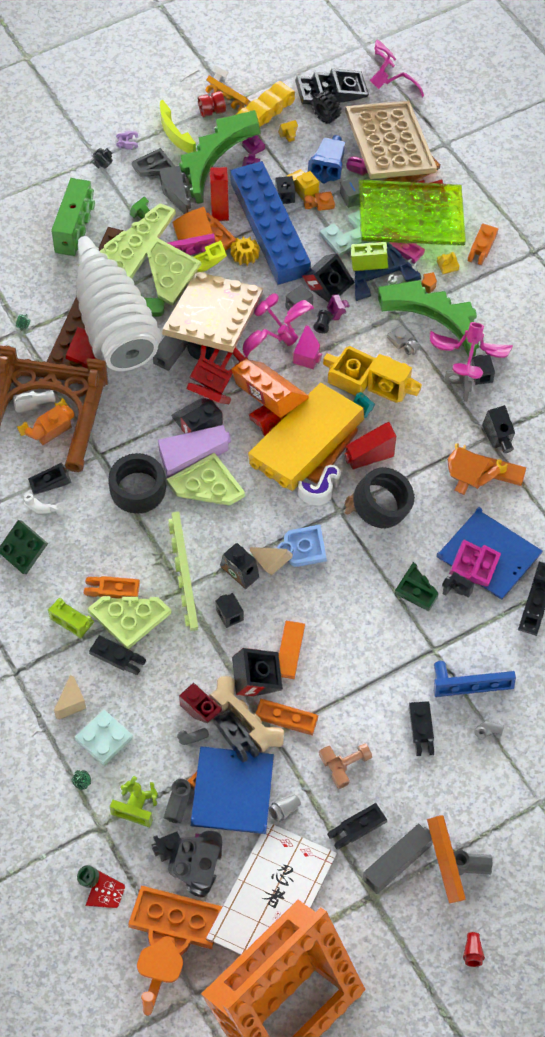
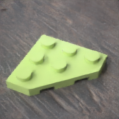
[147,237,201,306]
[167,453,245,506]
[88,596,172,649]

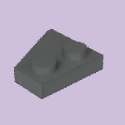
[132,148,175,177]

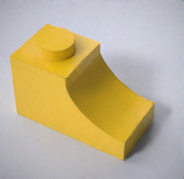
[287,169,319,202]

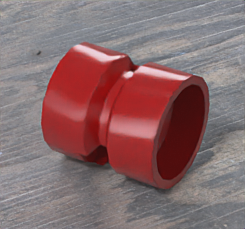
[197,91,226,118]

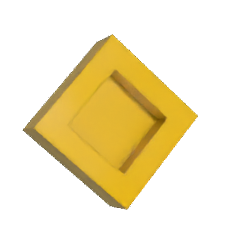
[278,120,298,142]
[437,252,460,274]

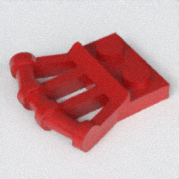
[189,345,248,394]

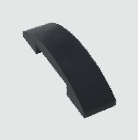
[518,561,545,636]

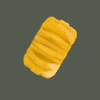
[230,236,260,266]

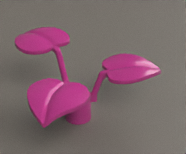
[370,39,424,98]
[242,293,314,358]
[430,322,513,379]

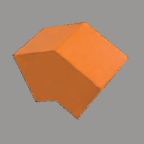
[421,272,437,293]

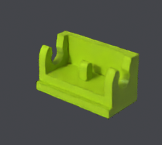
[351,242,388,271]
[48,598,94,638]

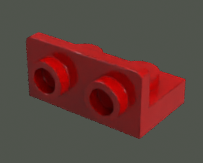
[248,405,288,436]

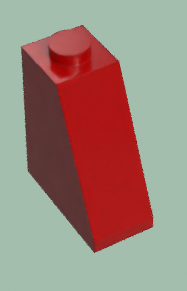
[210,167,229,221]
[344,422,397,470]

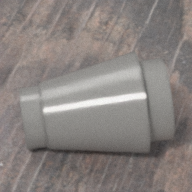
[269,794,301,821]

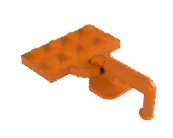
[128,885,223,1016]

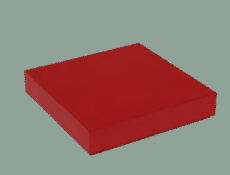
[186,383,231,405]

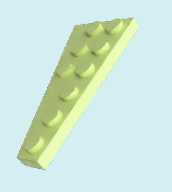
[78,203,176,278]
[168,512,198,631]

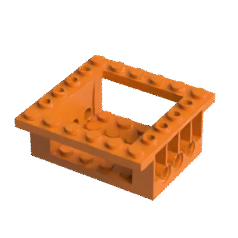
[201,899,366,1037]

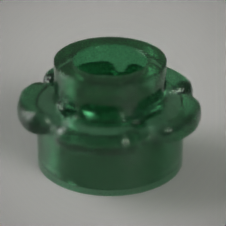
[16,314,31,331]
[72,770,91,790]

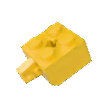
[323,346,376,396]
[367,354,422,403]

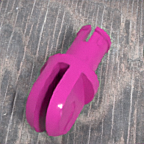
[346,157,368,176]

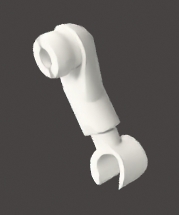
[387,259,417,285]
[24,494,66,516]

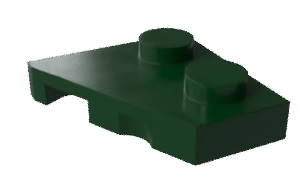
[394,562,439,612]

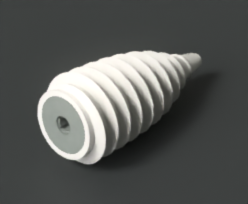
[76,236,162,371]

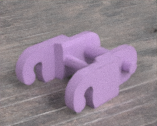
[116,131,138,149]

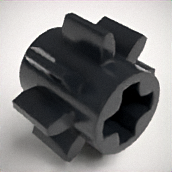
[92,148,113,169]

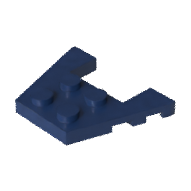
[355,241,421,301]

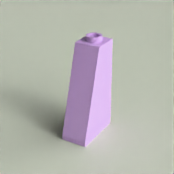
[158,425,231,479]

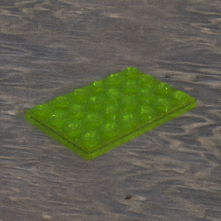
[358,180,466,246]

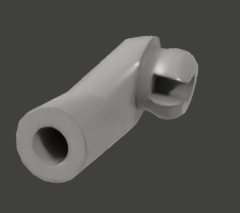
[475,721,504,738]

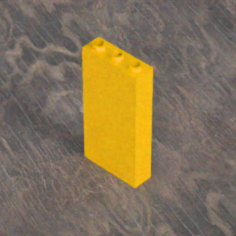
[248,382,364,492]

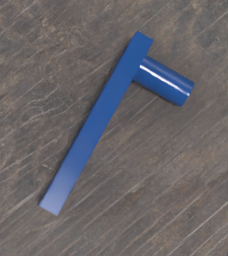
[433,661,516,697]

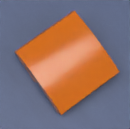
[172,207,213,240]

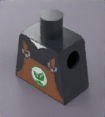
[220,543,259,589]

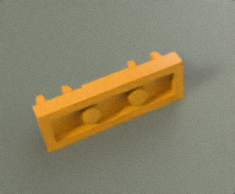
[205,75,251,112]

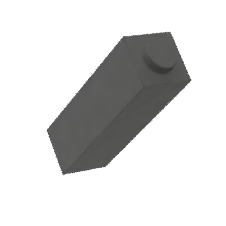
[153,336,187,371]
[362,823,433,894]

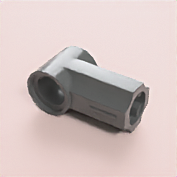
[164,778,191,823]
[454,850,493,875]

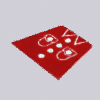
[85,870,125,908]

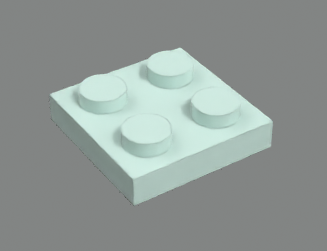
[75,710,133,766]

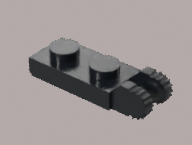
[89,635,147,675]
[409,701,434,756]
[214,711,259,762]
[327,803,387,849]

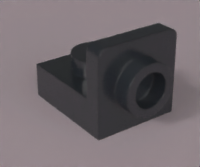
[442,571,474,598]
[151,831,185,862]

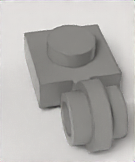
[387,325,419,355]

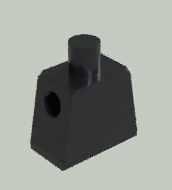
[482,405,515,453]

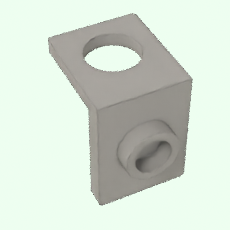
[445,371,472,402]

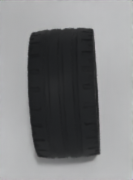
[108,453,166,514]
[353,467,415,529]

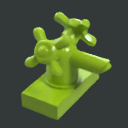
[109,776,158,828]

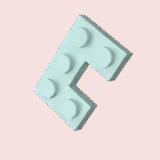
[320,209,382,257]

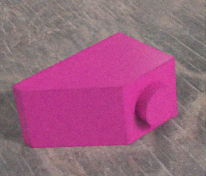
[293,325,322,370]

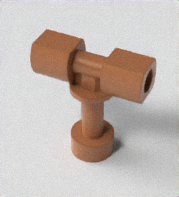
[319,743,372,789]

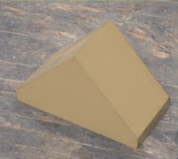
[250,547,293,575]
[54,675,86,720]

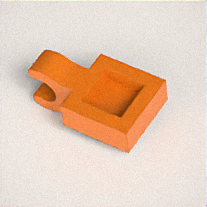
[304,191,335,211]

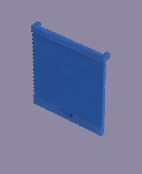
[436,507,543,600]
[190,746,274,834]

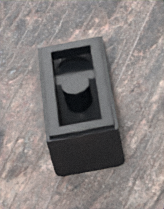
[28,462,72,495]

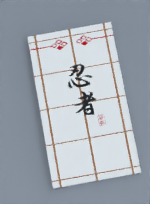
[206,822,337,956]

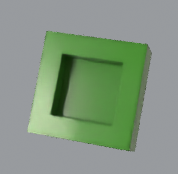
[129,196,150,219]

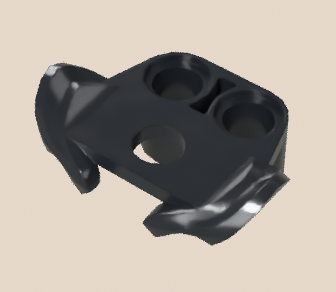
[168,831,222,898]

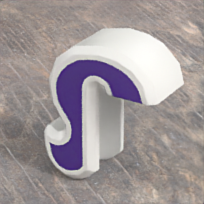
[298,465,340,506]

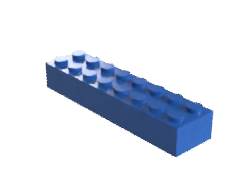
[230,161,311,285]

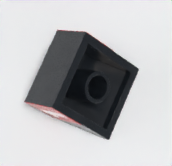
[302,254,355,303]
[171,398,223,434]
[232,648,283,697]

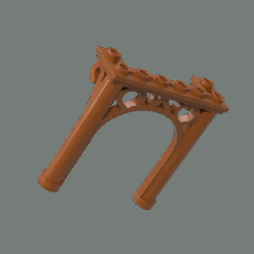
[0,345,108,472]

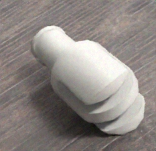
[13,390,55,413]

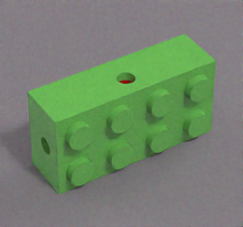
[51,178,95,256]

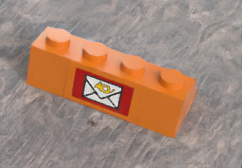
[232,359,309,418]

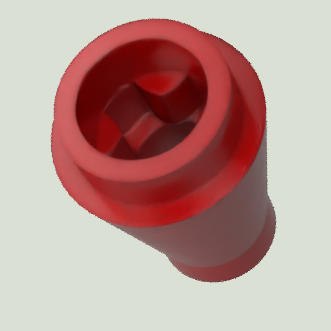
[463,932,485,967]

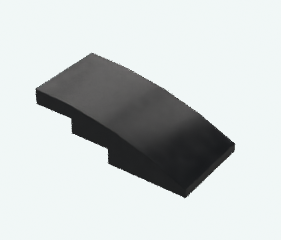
[295,68,369,105]

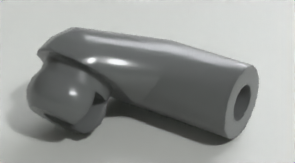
[177,728,209,745]

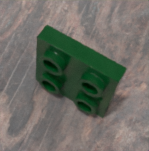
[0,520,48,575]

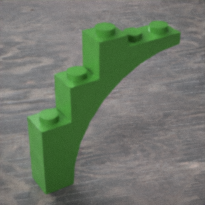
[179,110,261,204]
[378,280,479,357]

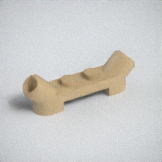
[209,676,284,753]

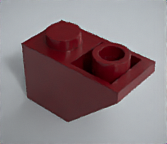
[179,682,222,724]

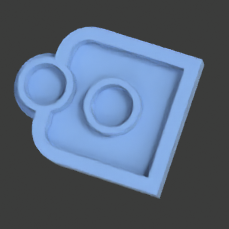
[277,525,327,567]

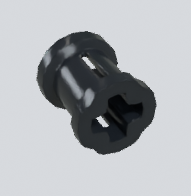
[313,310,333,334]

